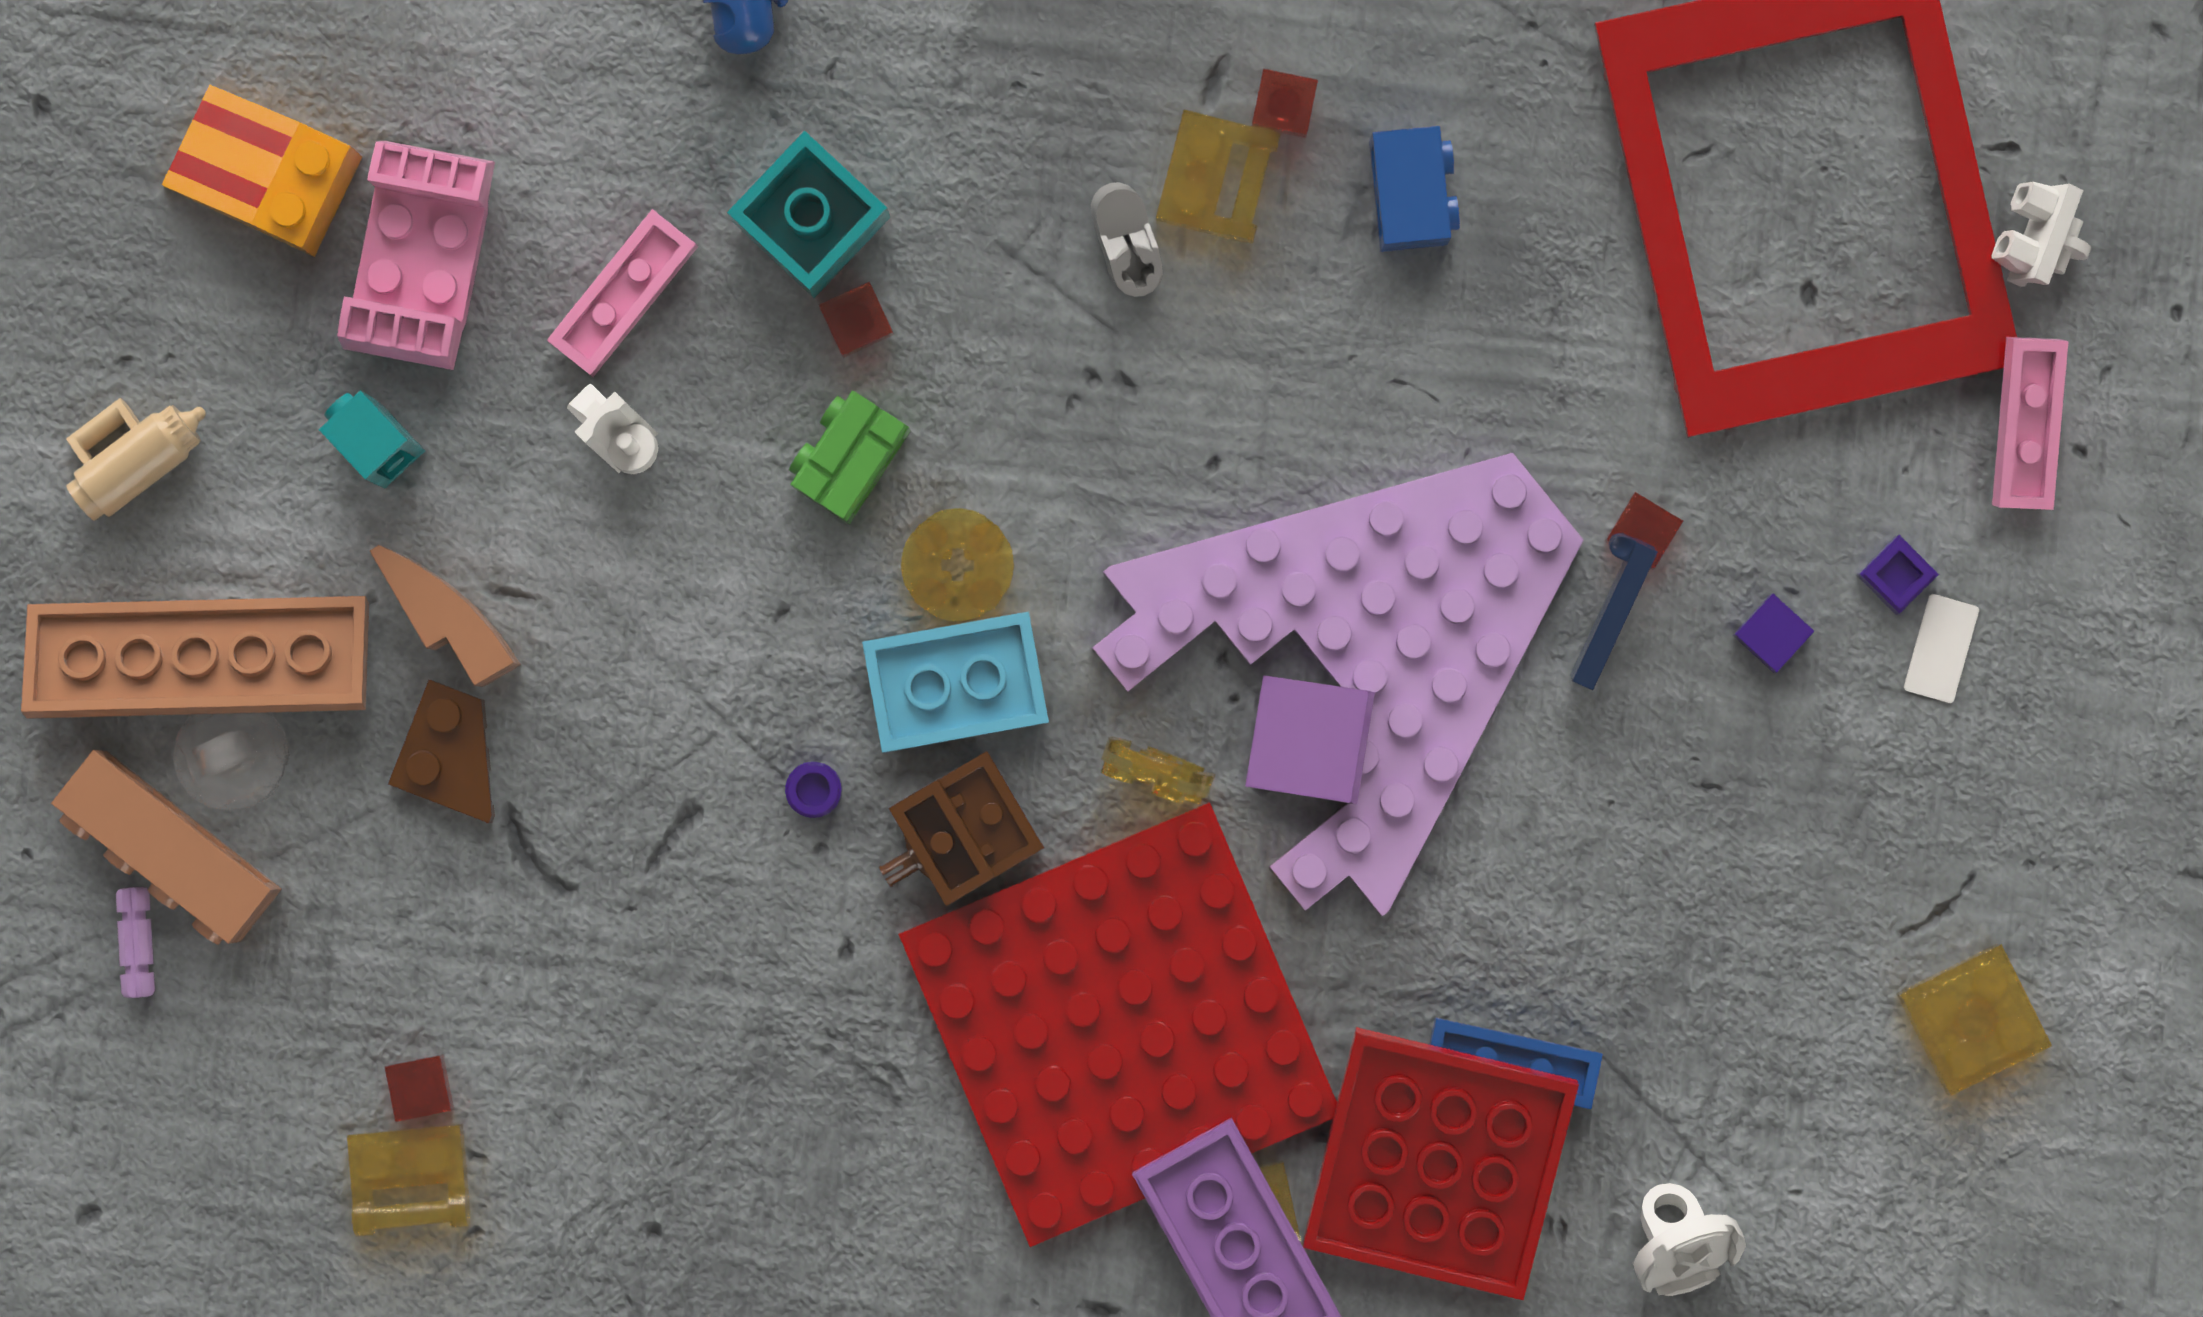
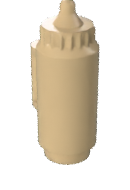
[66,398,206,521]

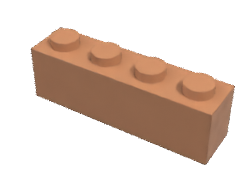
[51,750,282,945]

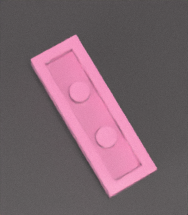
[547,209,698,377]
[1992,337,2068,510]

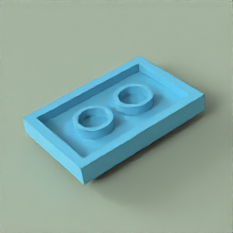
[862,611,1049,753]

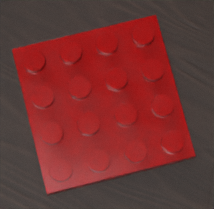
[1302,1027,1579,1301]

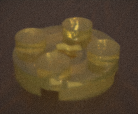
[901,508,1014,622]
[1101,737,1216,804]

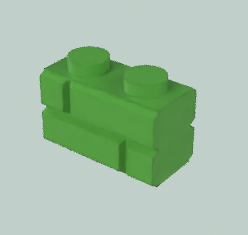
[789,390,911,525]

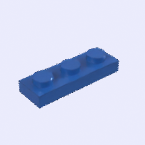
[1429,1017,1603,1109]

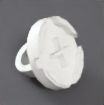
[1633,1183,1746,1296]

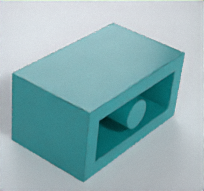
[318,390,426,489]

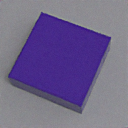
[1857,535,1939,615]
[1732,593,1814,673]

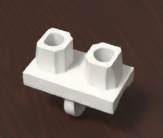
[1991,182,2091,287]
[567,384,658,474]

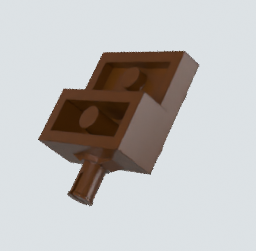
[879,751,1044,906]

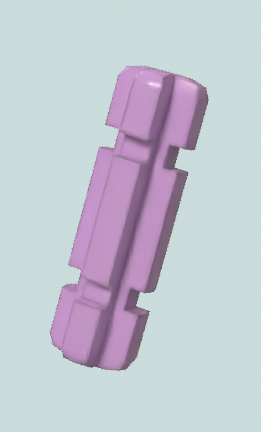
[116,887,155,998]

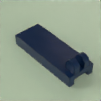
[1570,533,1658,690]

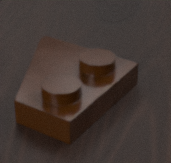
[388,679,495,823]

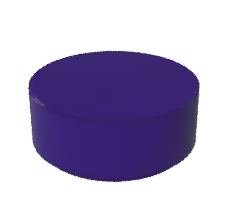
[785,762,843,818]

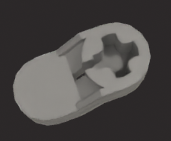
[1091,182,1163,297]

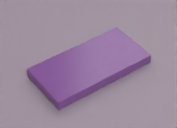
[1132,1117,1342,1317]

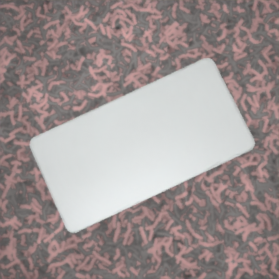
[1904,594,1979,703]

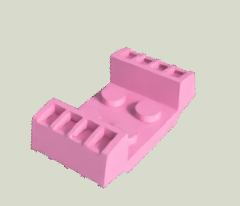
[337,141,495,370]

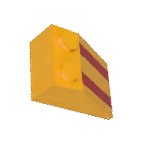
[162,85,362,257]

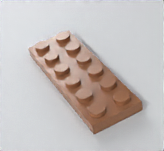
[21,596,369,718]

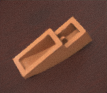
[370,545,521,687]

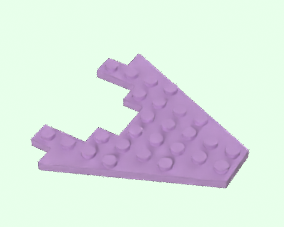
[1093,453,1583,916]

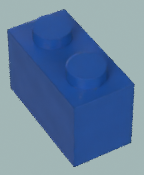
[1369,126,1460,252]

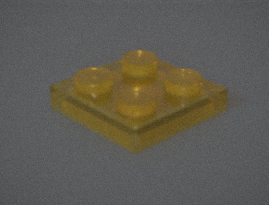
[1896,944,2052,1096]

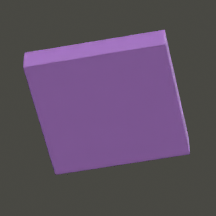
[1245,675,1375,804]

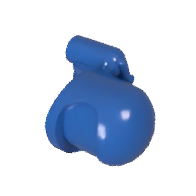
[703,0,788,55]

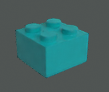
[727,130,891,298]

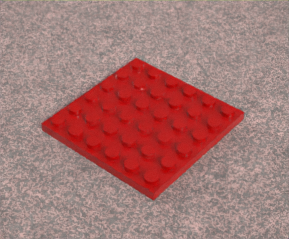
[898,802,1337,1247]

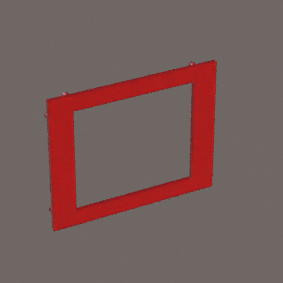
[1594,0,2017,438]

